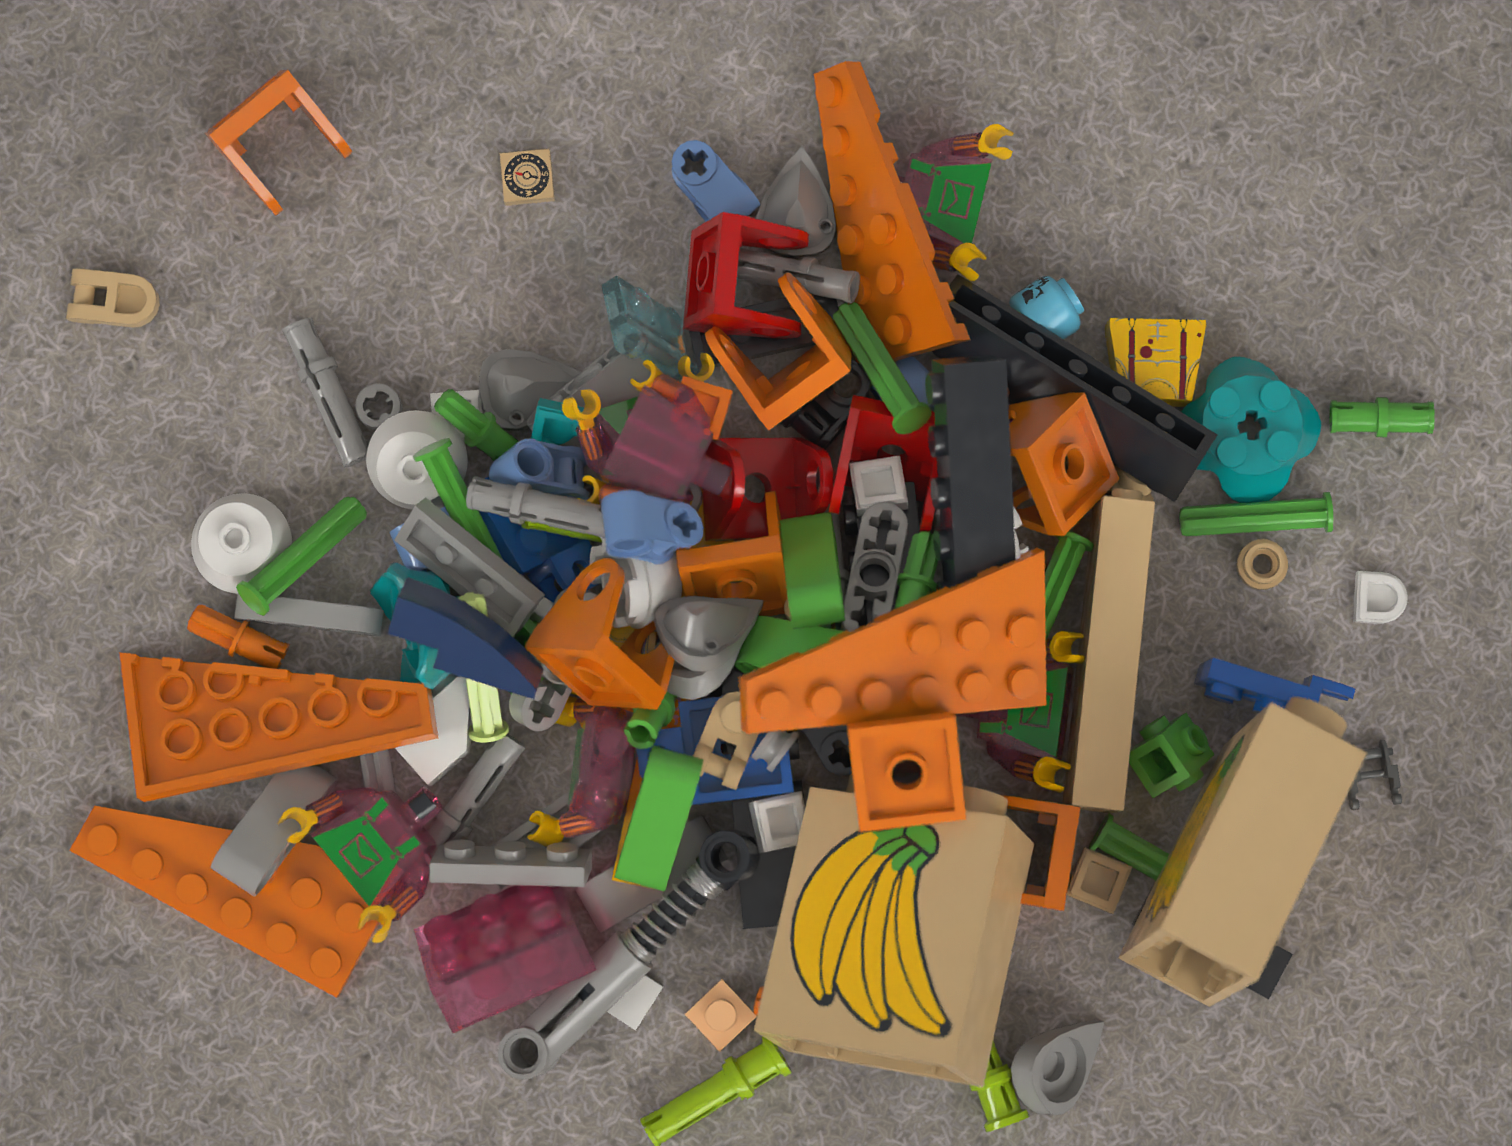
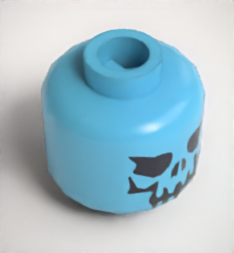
[1009,276,1084,339]

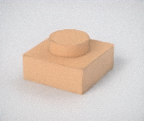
[685,979,757,1052]

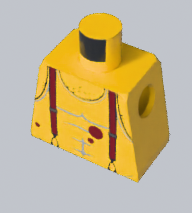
[1105,318,1206,407]

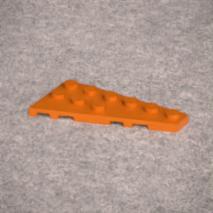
[814,61,970,364]
[739,548,1046,734]
[119,652,439,802]
[69,806,413,998]

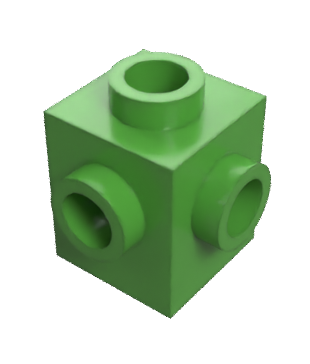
[1129,712,1215,798]

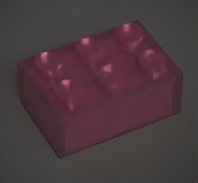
[414,885,597,1033]

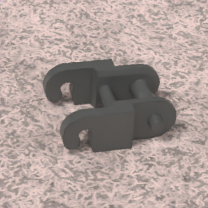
[1348,740,1402,810]

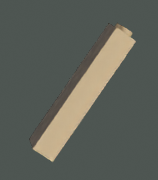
[1062,489,1155,813]

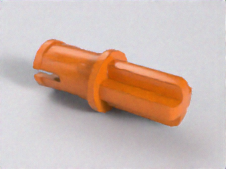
[187,605,290,669]

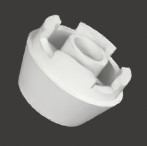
[366,410,468,509]
[191,493,292,594]
[590,537,682,629]

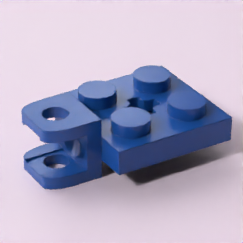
[467,477,600,603]
[1194,657,1356,713]
[636,696,794,806]

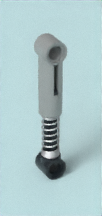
[497,830,760,1080]

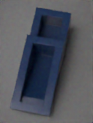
[387,577,544,699]

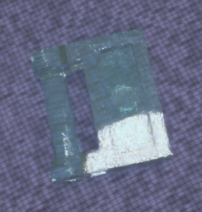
[601,275,700,388]

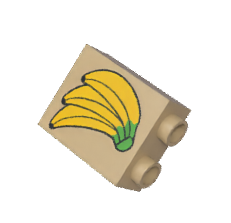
[1118,697,1367,1007]
[754,774,1035,1087]

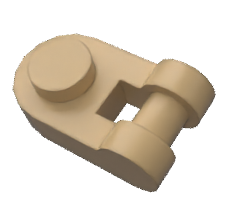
[66,269,160,327]
[693,692,759,790]

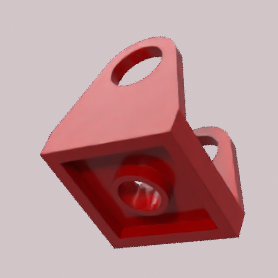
[683,212,809,339]
[829,395,938,532]
[701,437,833,541]

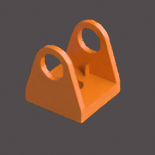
[204,70,353,216]
[705,272,852,431]
[1008,393,1119,536]
[676,491,787,616]
[525,558,675,710]
[847,712,966,832]
[999,794,1081,911]

